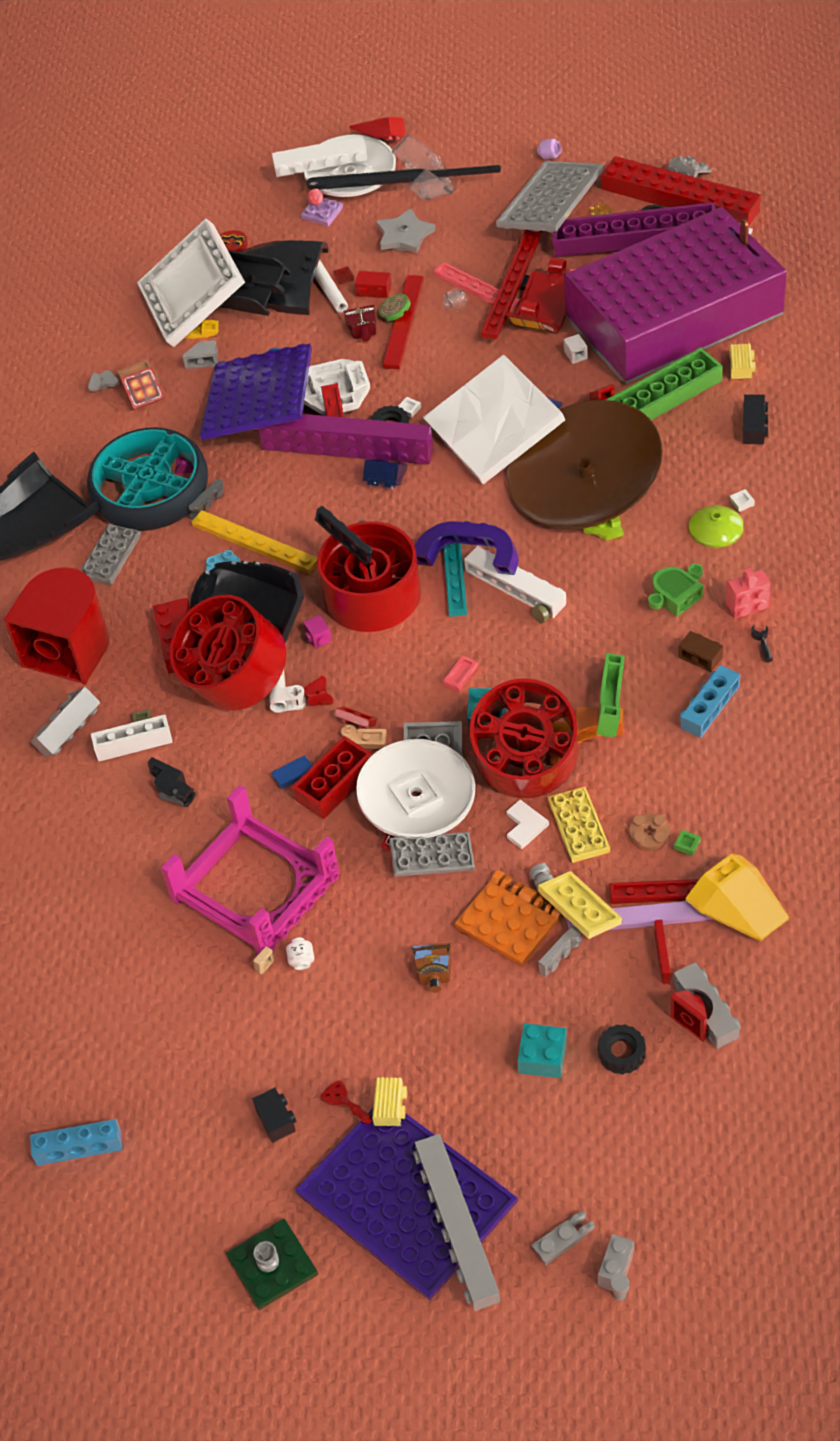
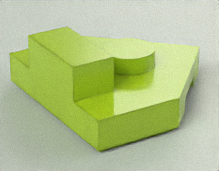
[584,516,624,541]

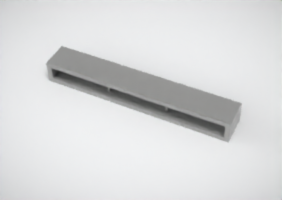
[413,1134,501,1311]

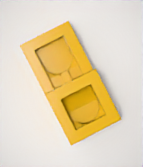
[185,319,219,339]

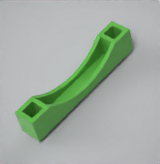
[596,653,625,738]

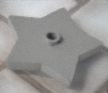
[377,209,436,253]

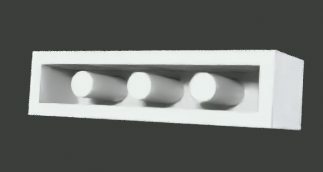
[91,715,173,762]

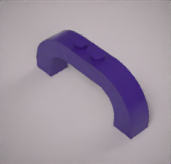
[415,521,519,575]

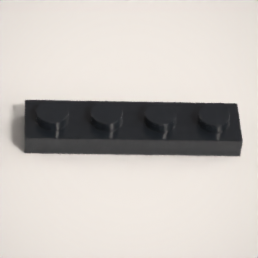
[315,506,373,565]

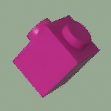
[304,615,332,648]

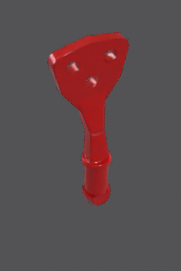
[320,1080,372,1124]

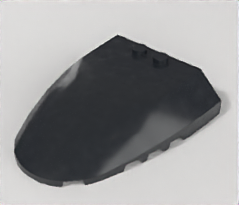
[240,240,329,315]
[0,452,100,561]
[190,561,304,643]

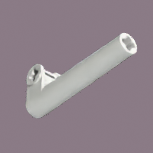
[314,259,348,313]
[269,670,306,713]

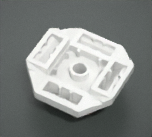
[304,359,370,416]

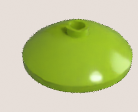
[689,505,743,548]

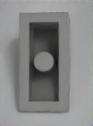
[183,340,218,369]

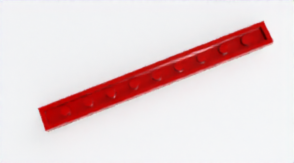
[481,229,543,340]

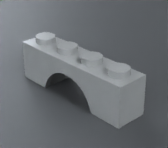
[673,962,741,1049]

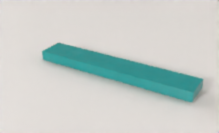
[443,543,467,617]

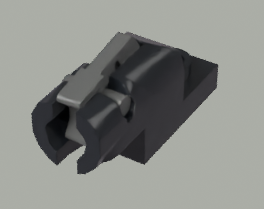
[147,757,196,807]

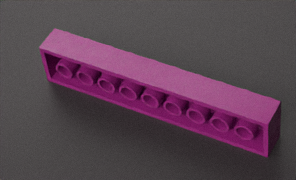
[553,202,715,257]
[258,414,433,465]

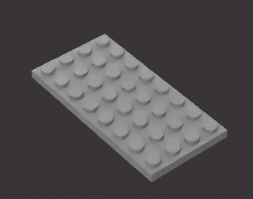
[496,161,604,232]

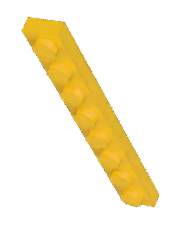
[192,510,317,574]

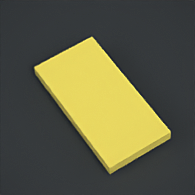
[548,787,610,863]

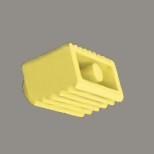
[729,343,755,379]
[373,1077,407,1126]

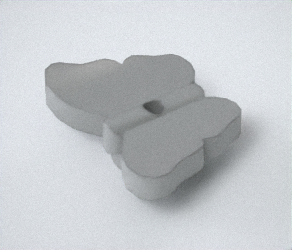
[88,370,119,391]

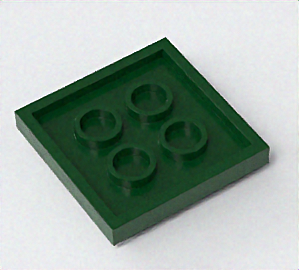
[226,1218,318,1310]

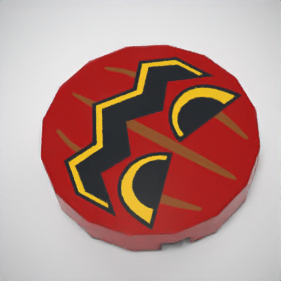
[220,230,248,251]

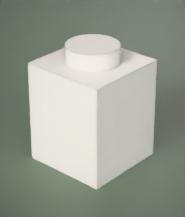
[564,334,588,364]

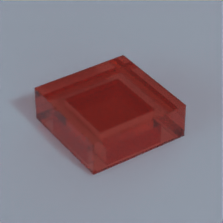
[333,266,354,285]

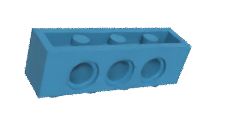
[679,665,740,738]
[30,1119,123,1166]

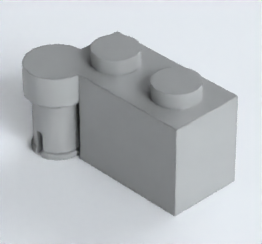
[598,1234,634,1301]

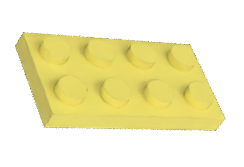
[538,871,622,939]

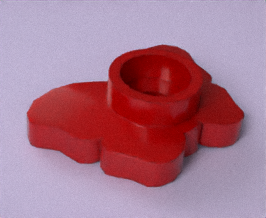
[304,676,334,706]

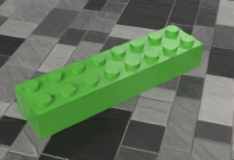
[606,348,723,420]

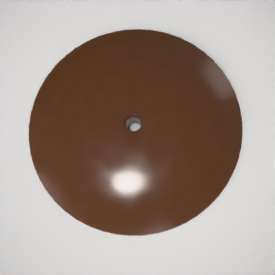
[507,400,663,529]

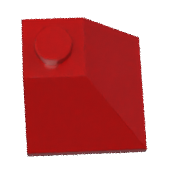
[670,990,707,1042]

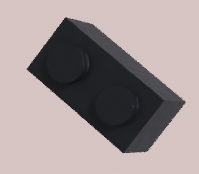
[252,1087,297,1143]

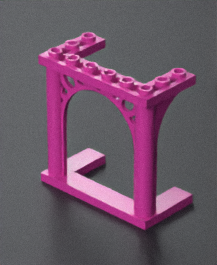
[161,785,339,956]

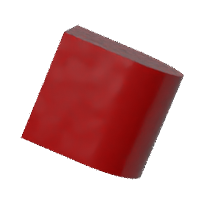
[4,567,109,685]

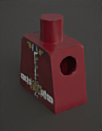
[344,305,376,341]

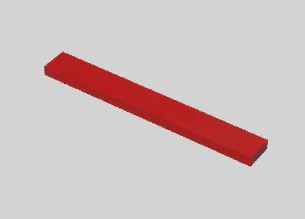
[383,275,424,370]

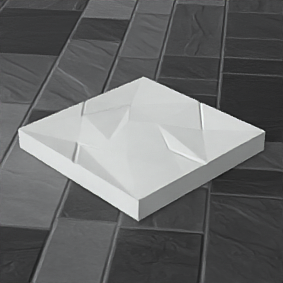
[137,219,245,347]
[423,355,565,484]

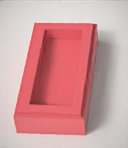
[442,655,479,692]

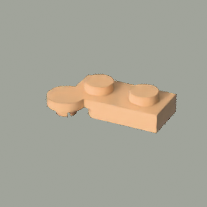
[341,725,387,749]

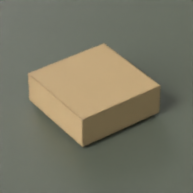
[253,946,274,975]

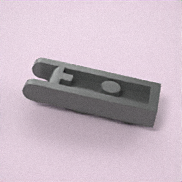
[189,478,224,520]

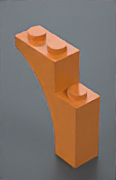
[547,707,624,764]

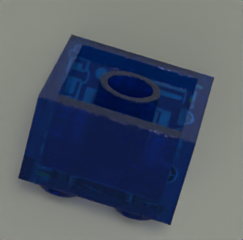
[362,459,407,488]

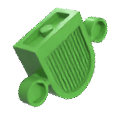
[648,563,704,617]

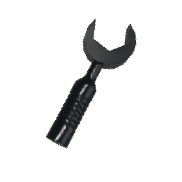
[751,624,773,663]

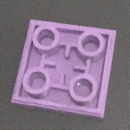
[301,198,343,227]

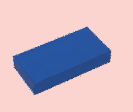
[271,755,313,789]

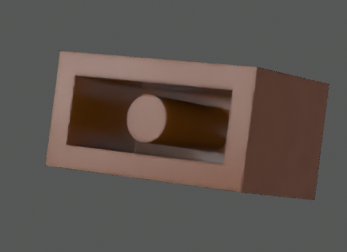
[678,631,723,672]

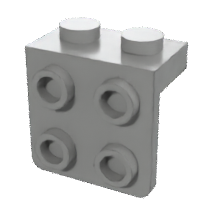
[667,156,712,178]

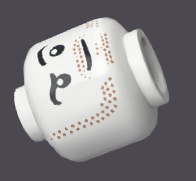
[286,938,314,970]

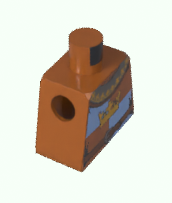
[411,942,452,993]

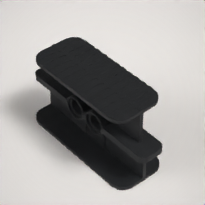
[219,250,291,316]

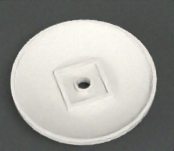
[304,135,396,197]
[357,739,475,839]

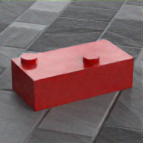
[291,736,373,819]

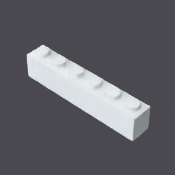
[272,136,367,177]
[464,546,566,618]

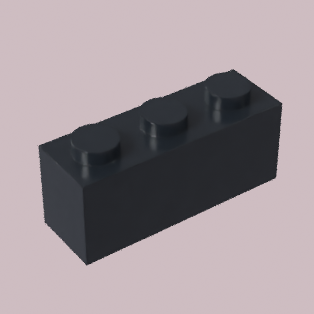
[743,394,768,444]

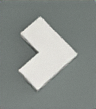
[507,800,549,849]

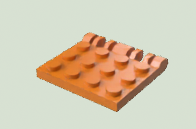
[455,870,564,967]

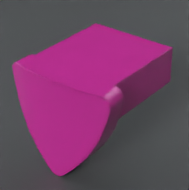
[176,457,194,474]

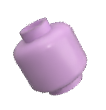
[537,138,561,160]

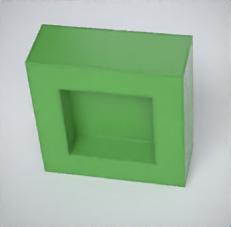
[674,830,701,856]

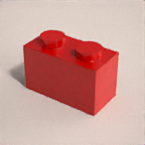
[355,271,392,298]

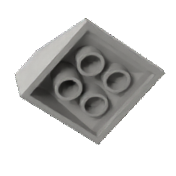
[404,721,462,756]

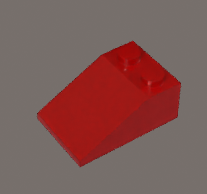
[349,117,406,142]

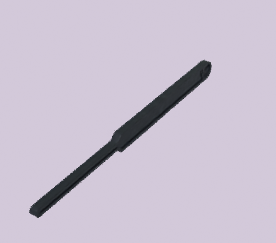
[306,165,501,190]

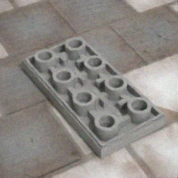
[80,524,141,586]
[389,832,475,877]

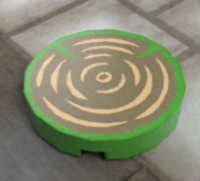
[379,294,410,321]

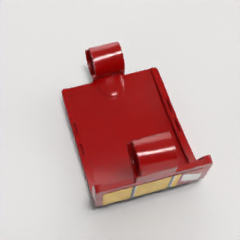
[506,257,567,333]

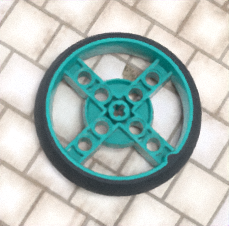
[87,427,208,531]

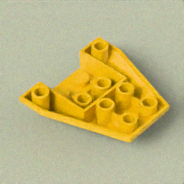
[686,854,789,941]

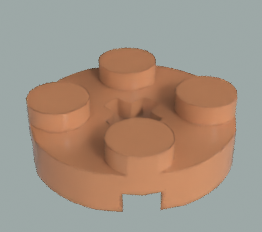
[630,814,670,851]

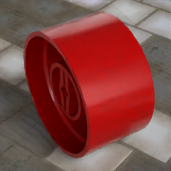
[317,521,421,632]
[169,595,286,711]
[470,678,579,798]

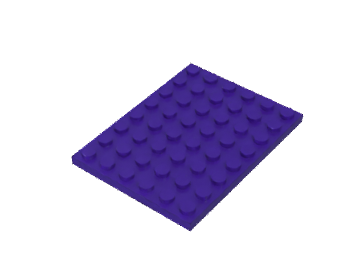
[200,343,312,440]
[295,1108,518,1301]

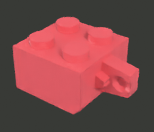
[725,568,771,618]

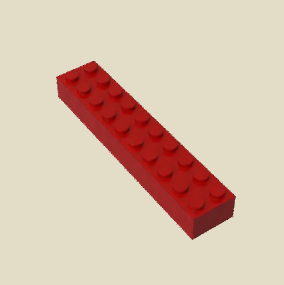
[601,156,761,226]

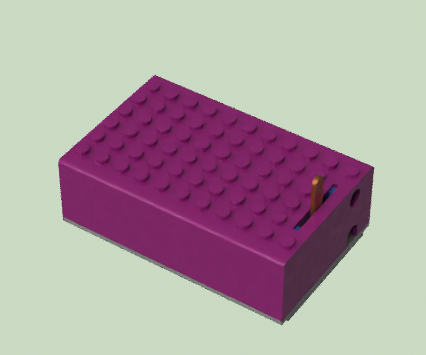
[564,207,786,384]

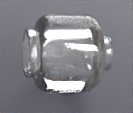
[442,288,468,312]

